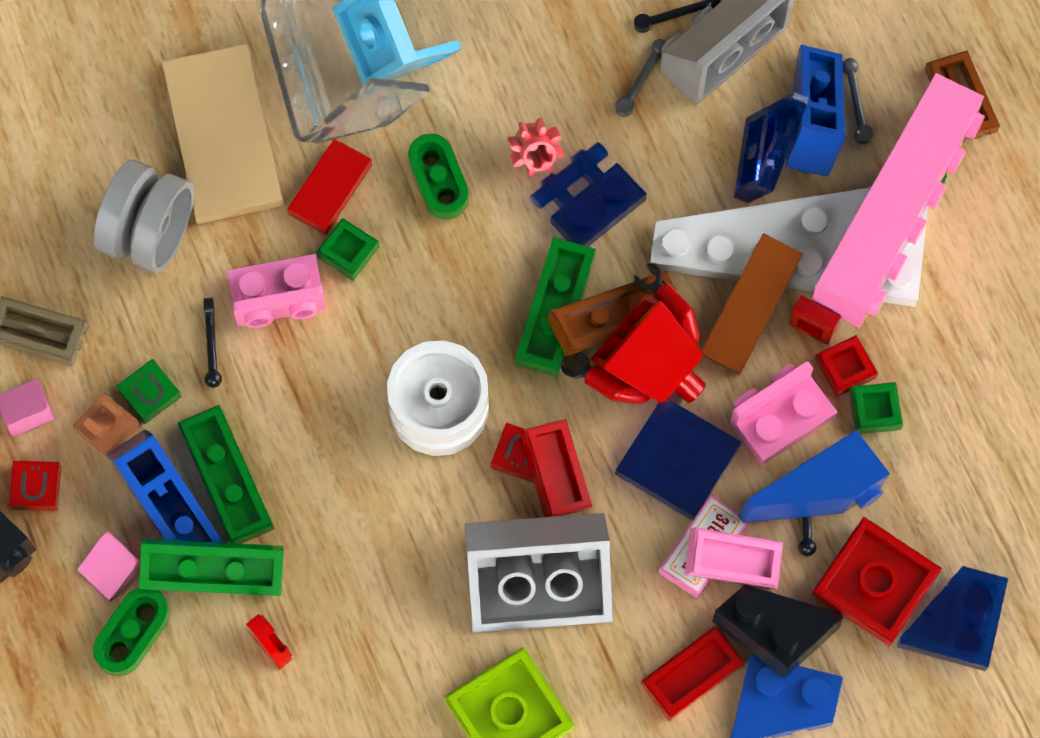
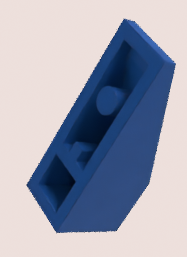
[785,45,845,177]
[106,429,224,543]
[738,430,890,523]

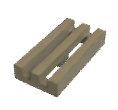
[0,296,89,367]

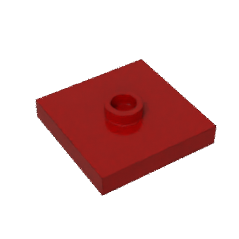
[811,516,943,647]

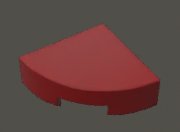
[246,614,292,670]

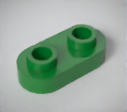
[408,134,469,220]
[93,588,170,676]

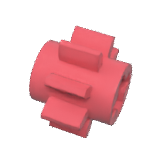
[507,118,564,176]

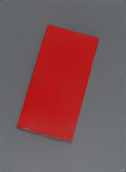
[287,139,372,235]
[519,419,592,517]
[641,625,745,721]

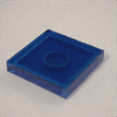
[615,399,742,521]

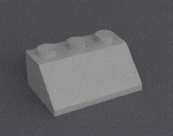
[660,0,795,106]
[465,513,613,633]

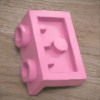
[227,254,326,328]
[730,361,838,466]

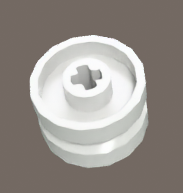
[387,340,489,456]

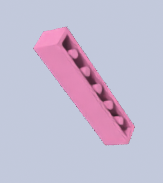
[812,73,985,328]

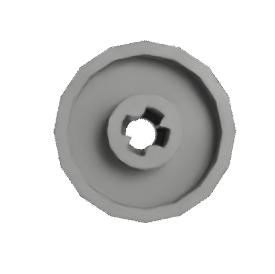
[94,160,195,274]

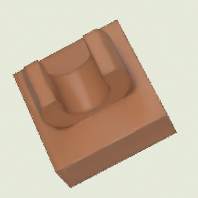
[73,392,140,459]

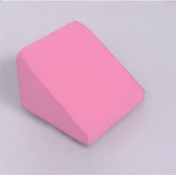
[0,378,55,437]
[77,531,140,602]

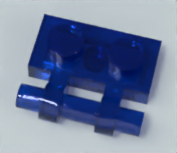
[530,142,647,247]

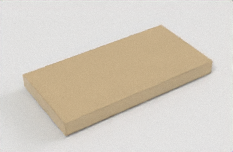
[161,43,284,225]

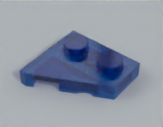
[734,92,808,203]
[897,566,1008,671]

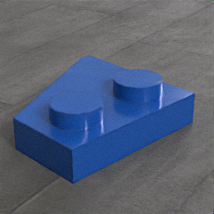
[731,654,843,738]

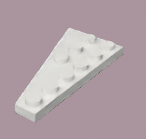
[650,187,928,307]

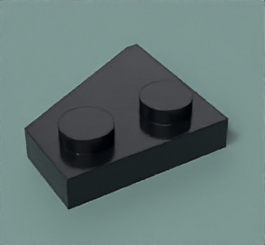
[712,585,844,679]

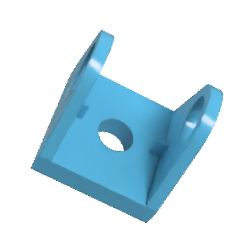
[332,0,462,89]

